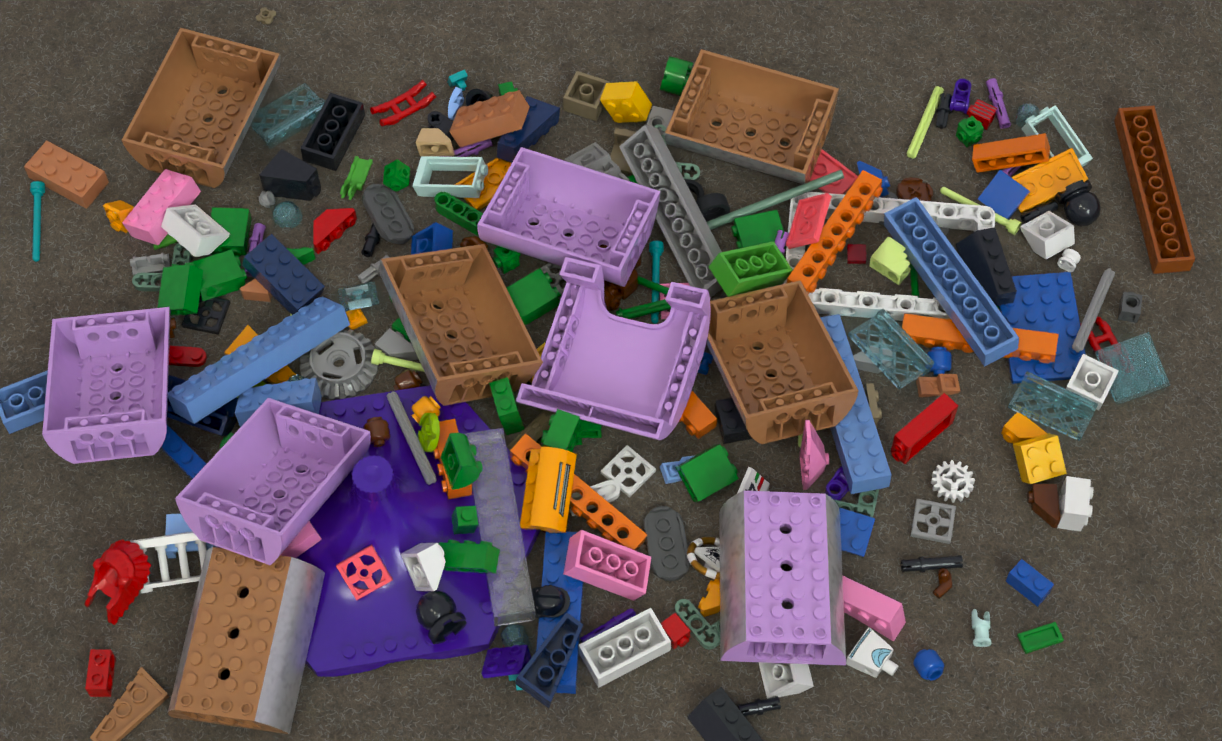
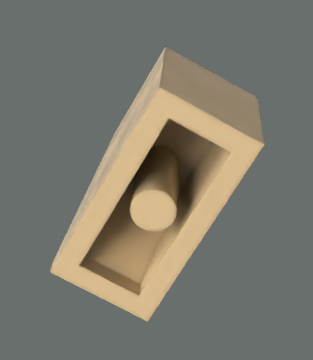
[416,128,455,156]

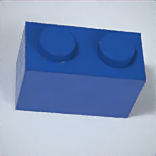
[1006,559,1054,607]

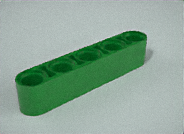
[434,192,497,247]

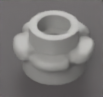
[259,191,275,208]

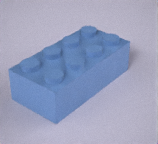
[0,370,48,434]
[235,378,322,427]

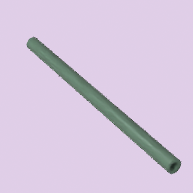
[707,170,844,230]

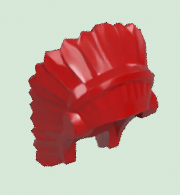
[84,540,151,625]

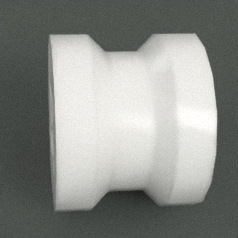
[1057,249,1081,272]

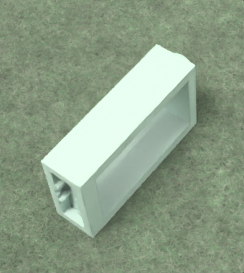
[1021,105,1093,167]
[413,156,488,198]

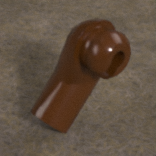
[460,236,489,248]
[933,568,952,599]

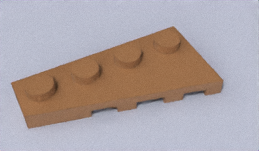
[90,667,169,741]

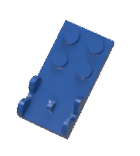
[787,508,875,557]

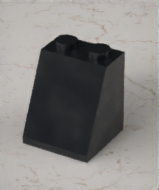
[259,149,321,201]

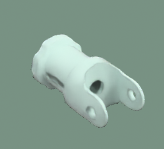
[971,609,992,647]

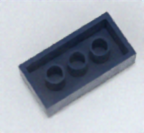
[242,234,325,315]

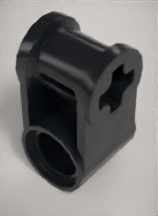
[427,111,454,142]

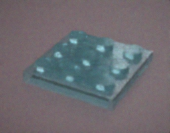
[1095,332,1171,405]

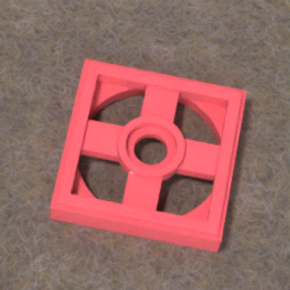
[336,544,393,600]

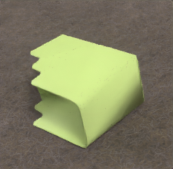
[870,237,911,285]

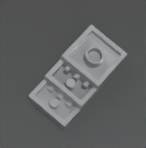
[564,142,629,181]

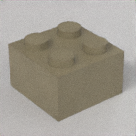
[563,71,610,121]

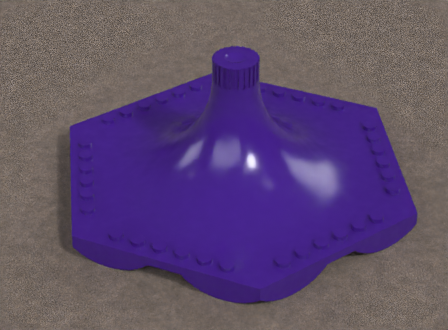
[217,385,540,677]

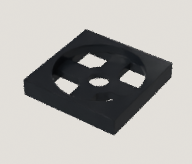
[182,297,230,335]

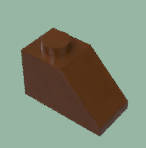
[1027,484,1060,528]

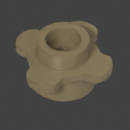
[256,7,276,24]

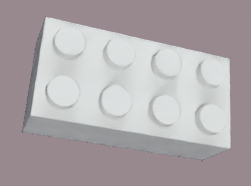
[578,608,671,688]

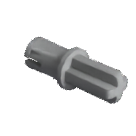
[358,255,390,284]

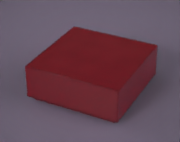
[847,244,866,264]

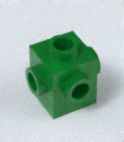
[956,116,984,147]
[383,159,410,192]
[492,246,521,274]

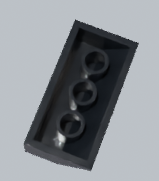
[956,227,1017,306]
[687,687,763,741]

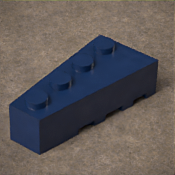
[497,96,560,163]
[515,612,583,708]

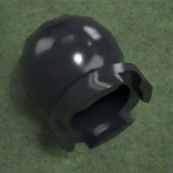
[1055,179,1101,227]
[416,590,467,644]

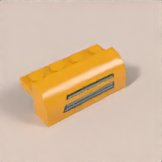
[519,447,577,533]

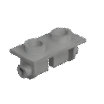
[130,253,170,275]

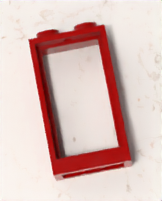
[890,393,959,465]

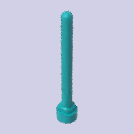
[30,181,45,262]
[649,241,664,324]

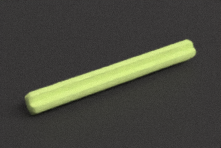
[907,86,944,159]

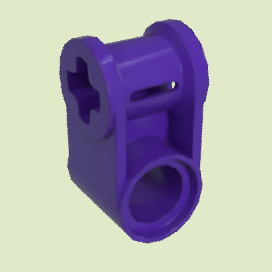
[949,79,971,114]
[825,466,850,501]

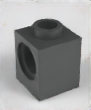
[1118,292,1142,323]

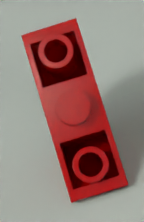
[313,208,357,254]

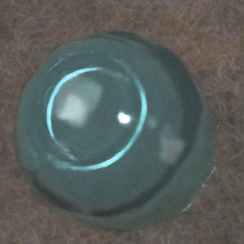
[272,201,303,229]

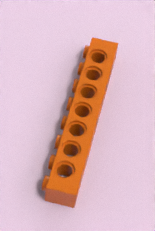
[787,170,883,295]
[510,433,647,551]

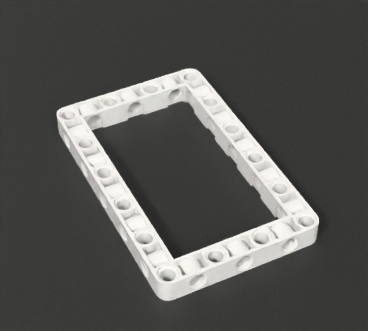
[783,192,995,321]

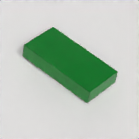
[1017,622,1064,654]

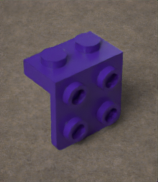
[481,645,531,678]

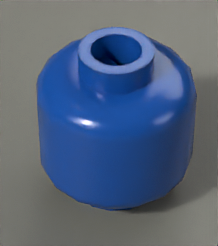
[927,347,952,376]
[913,649,944,680]

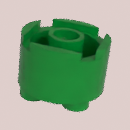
[660,56,693,96]

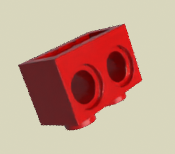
[85,649,116,697]

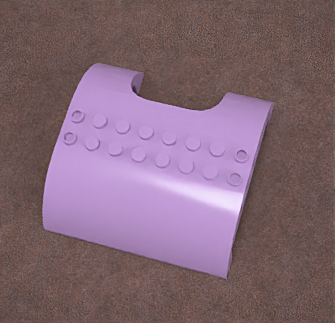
[516,257,711,440]

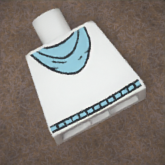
[846,627,899,678]

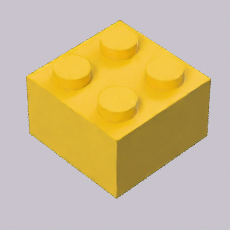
[600,81,652,123]
[1013,433,1067,484]

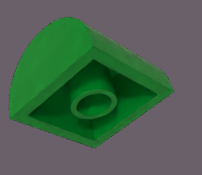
[440,433,482,490]

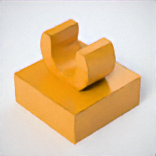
[346,307,368,330]

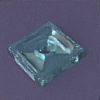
[338,282,379,311]

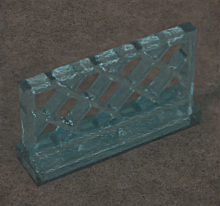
[250,83,325,149]
[848,309,935,390]
[1008,371,1098,441]

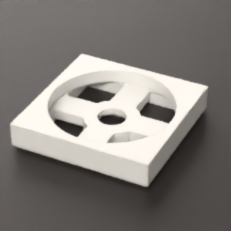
[601,445,656,497]

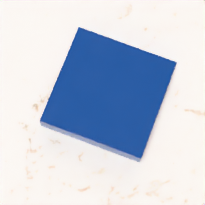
[978,170,1030,220]

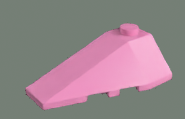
[799,420,829,490]

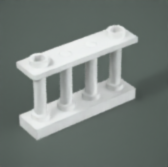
[130,531,207,593]

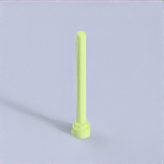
[940,187,1022,235]
[371,349,425,372]

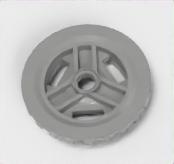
[300,329,378,400]

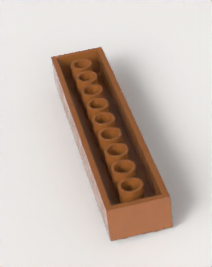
[1114,106,1195,274]

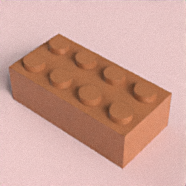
[449,90,530,148]
[24,140,109,209]

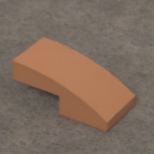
[916,374,960,397]

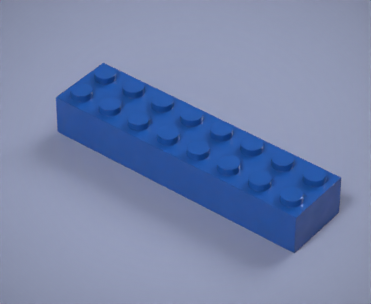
[536,532,584,694]

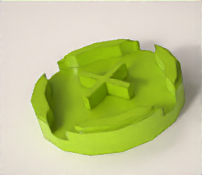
[418,413,440,452]

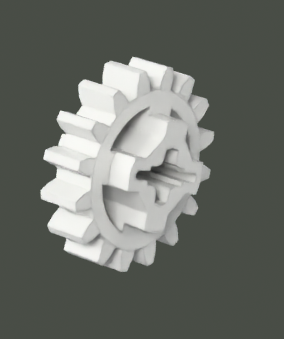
[931,460,975,503]

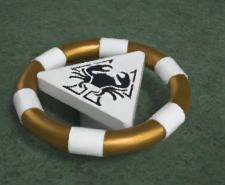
[687,537,720,580]

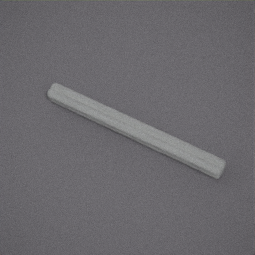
[1072,268,1115,353]
[387,391,436,485]

